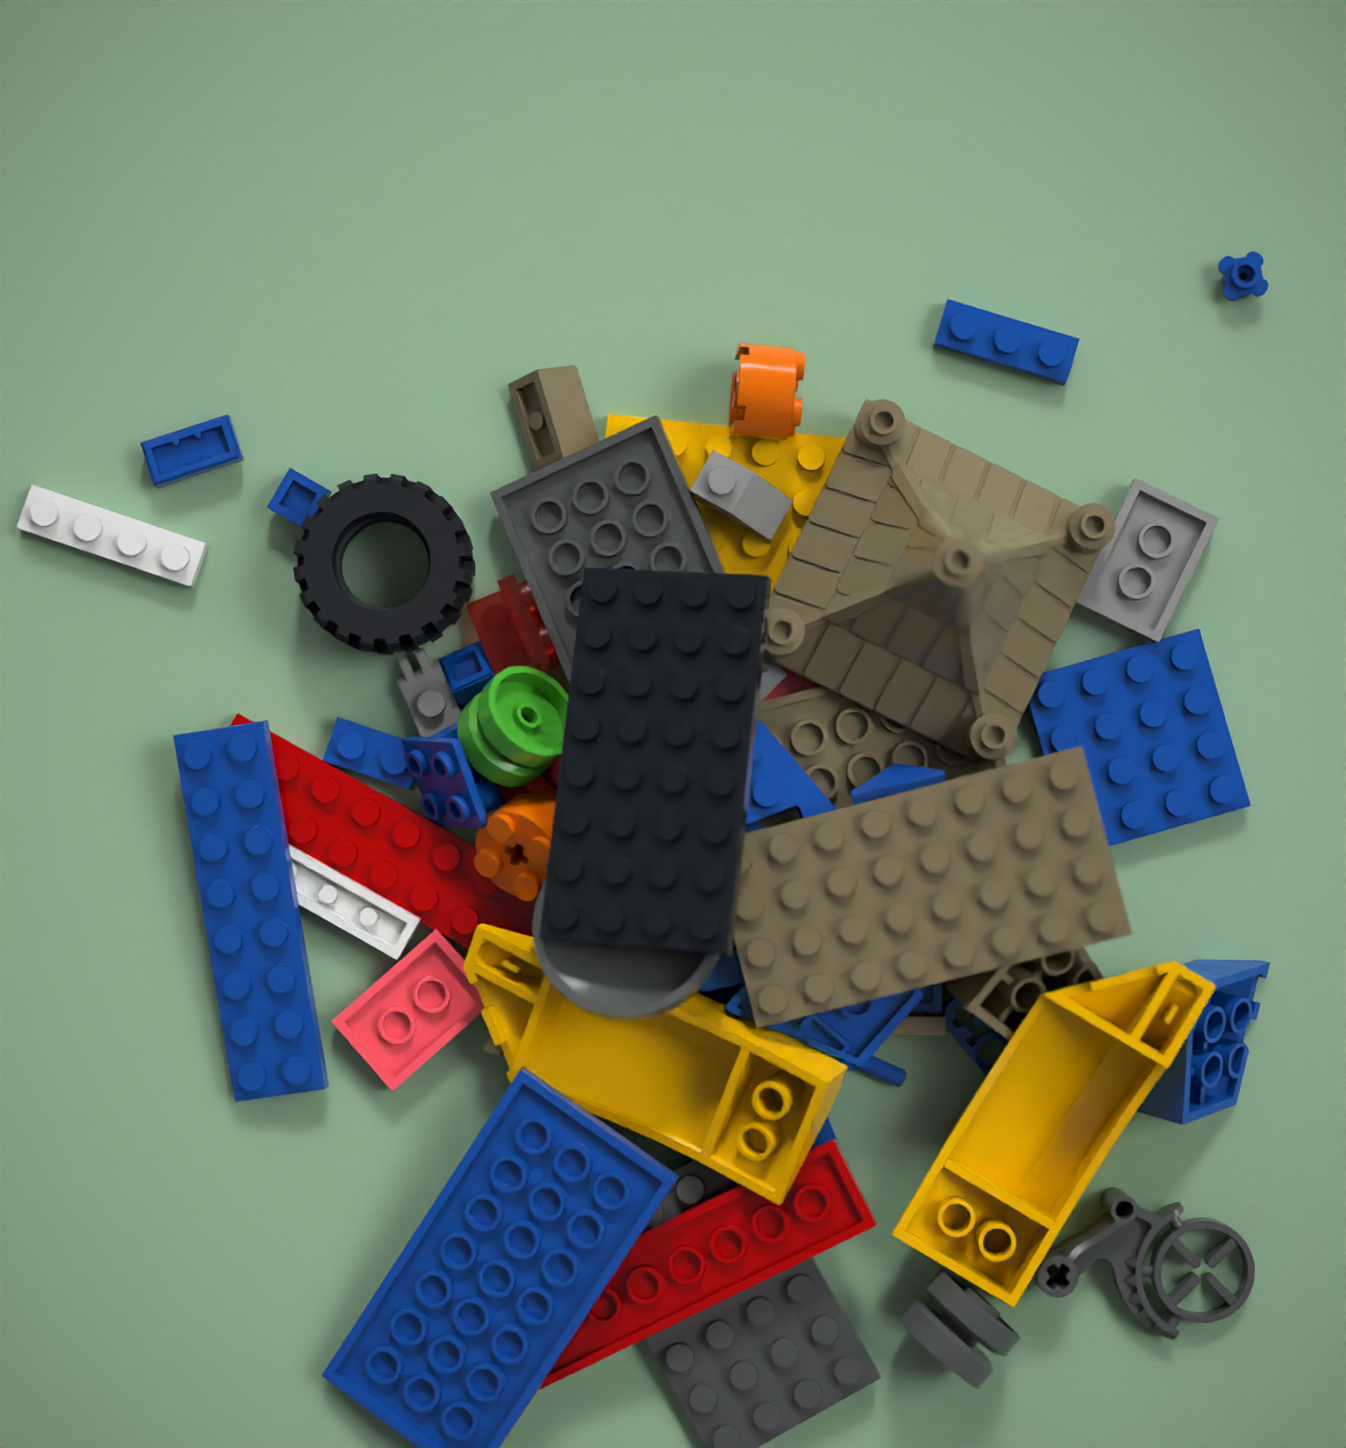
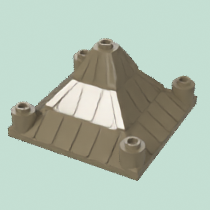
[764,399,1116,770]

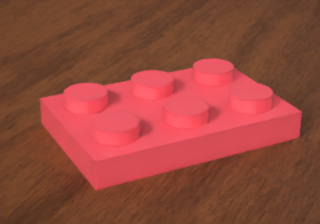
[331,929,485,1091]

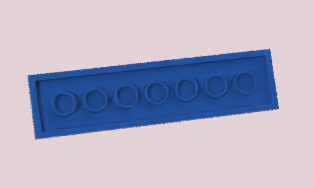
[173,720,329,1102]

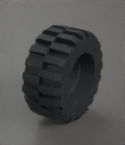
[293,473,476,655]

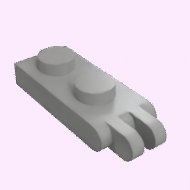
[397,648,461,737]

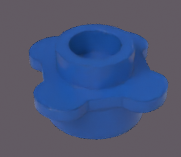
[1218,251,1268,301]

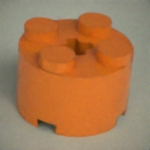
[729,343,805,441]
[474,790,556,901]

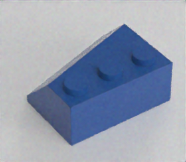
[1136,959,1270,1125]

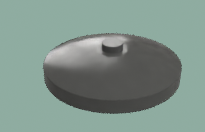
[532,880,720,1021]

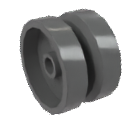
[899,1269,1021,1389]

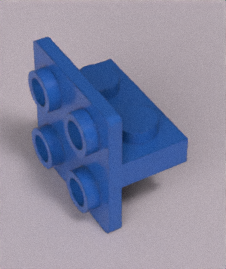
[402,723,505,829]

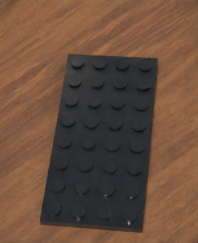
[539,567,772,956]

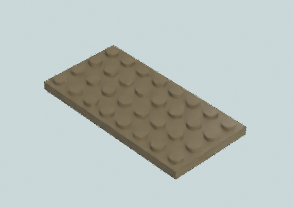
[734,746,1132,1028]

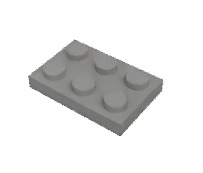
[1075,478,1219,643]

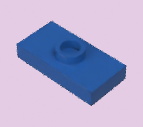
[140,414,244,488]

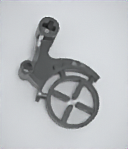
[1032,1187,1255,1340]

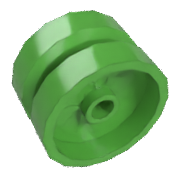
[457,666,569,787]

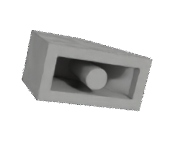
[690,450,793,542]

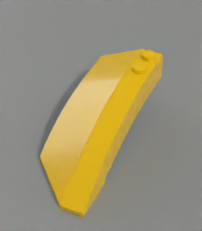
[463,923,848,1205]
[891,960,1217,1308]

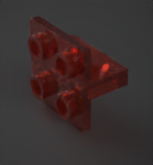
[467,574,561,675]

